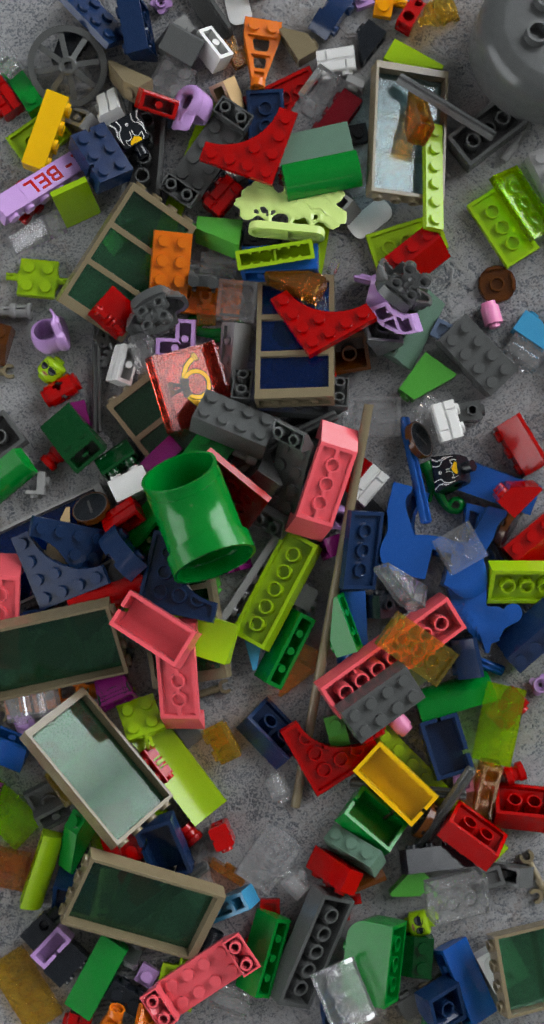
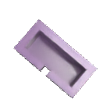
[30,923,75,969]

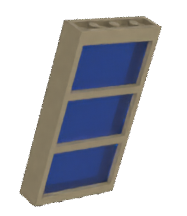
[254,274,335,408]

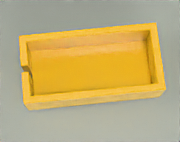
[21,89,72,173]
[353,741,439,827]

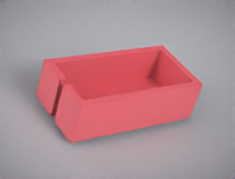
[109,590,202,669]

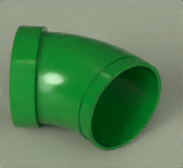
[141,451,256,584]

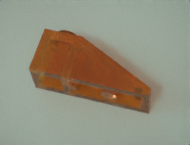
[405,91,435,147]
[264,271,327,306]
[278,644,319,697]
[472,757,503,822]

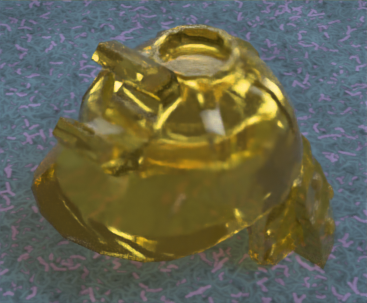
[417,0,460,27]

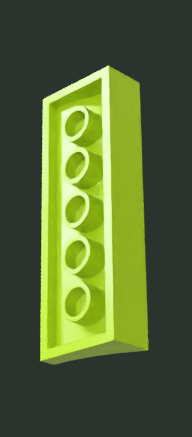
[235,532,323,652]
[486,560,544,604]
[120,608,240,665]
[124,711,227,827]

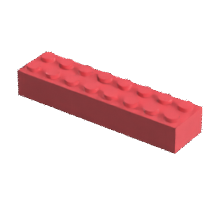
[313,592,467,719]

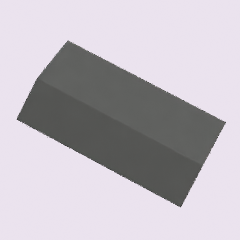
[23,756,113,831]

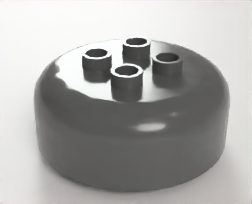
[468,0,544,125]

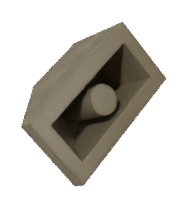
[279,27,319,68]

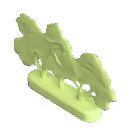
[234,181,347,243]

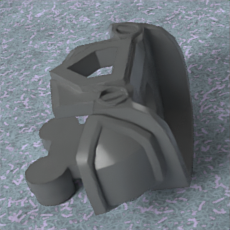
[375,258,432,313]
[125,285,189,337]

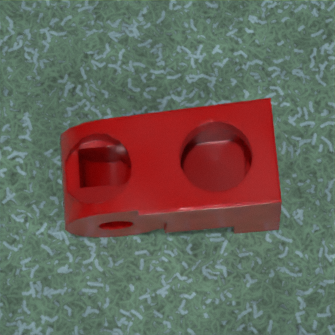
[394,0,426,37]

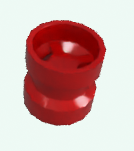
[40,446,65,472]
[502,761,527,786]
[181,820,203,848]

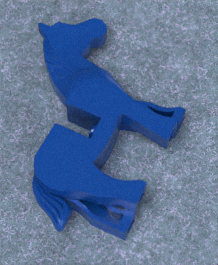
[378,482,522,654]

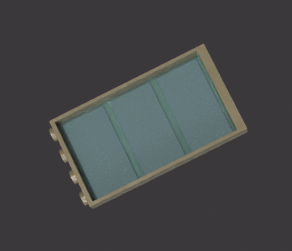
[366,60,449,206]

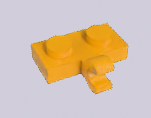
[373,0,408,21]

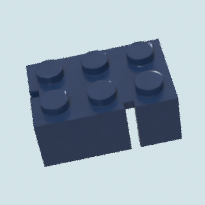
[68,122,133,195]
[417,712,475,781]
[135,810,195,885]

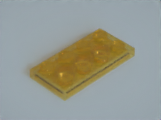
[375,611,459,687]
[0,944,64,1024]

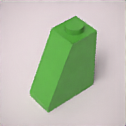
[193,216,243,259]
[397,352,456,403]

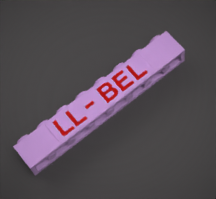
[0,147,124,226]

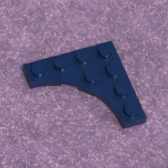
[28,515,106,599]
[139,530,218,623]
[11,531,111,610]

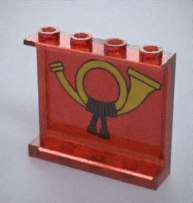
[145,339,231,434]

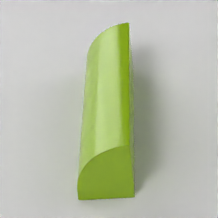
[235,239,315,271]
[20,828,63,910]

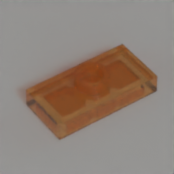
[209,856,246,887]

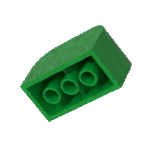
[341,915,407,1009]

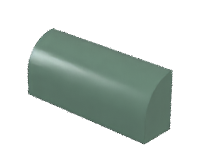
[279,121,354,168]
[383,287,445,371]

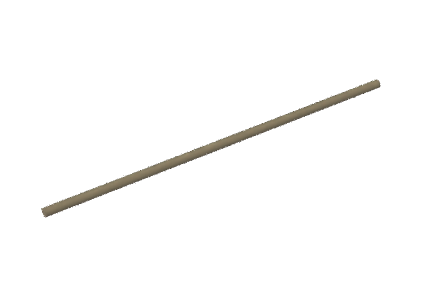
[290,404,374,808]

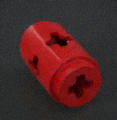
[40,372,83,408]

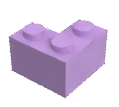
[155,319,197,358]

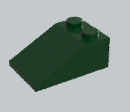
[401,931,434,979]

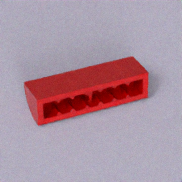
[67,573,143,625]

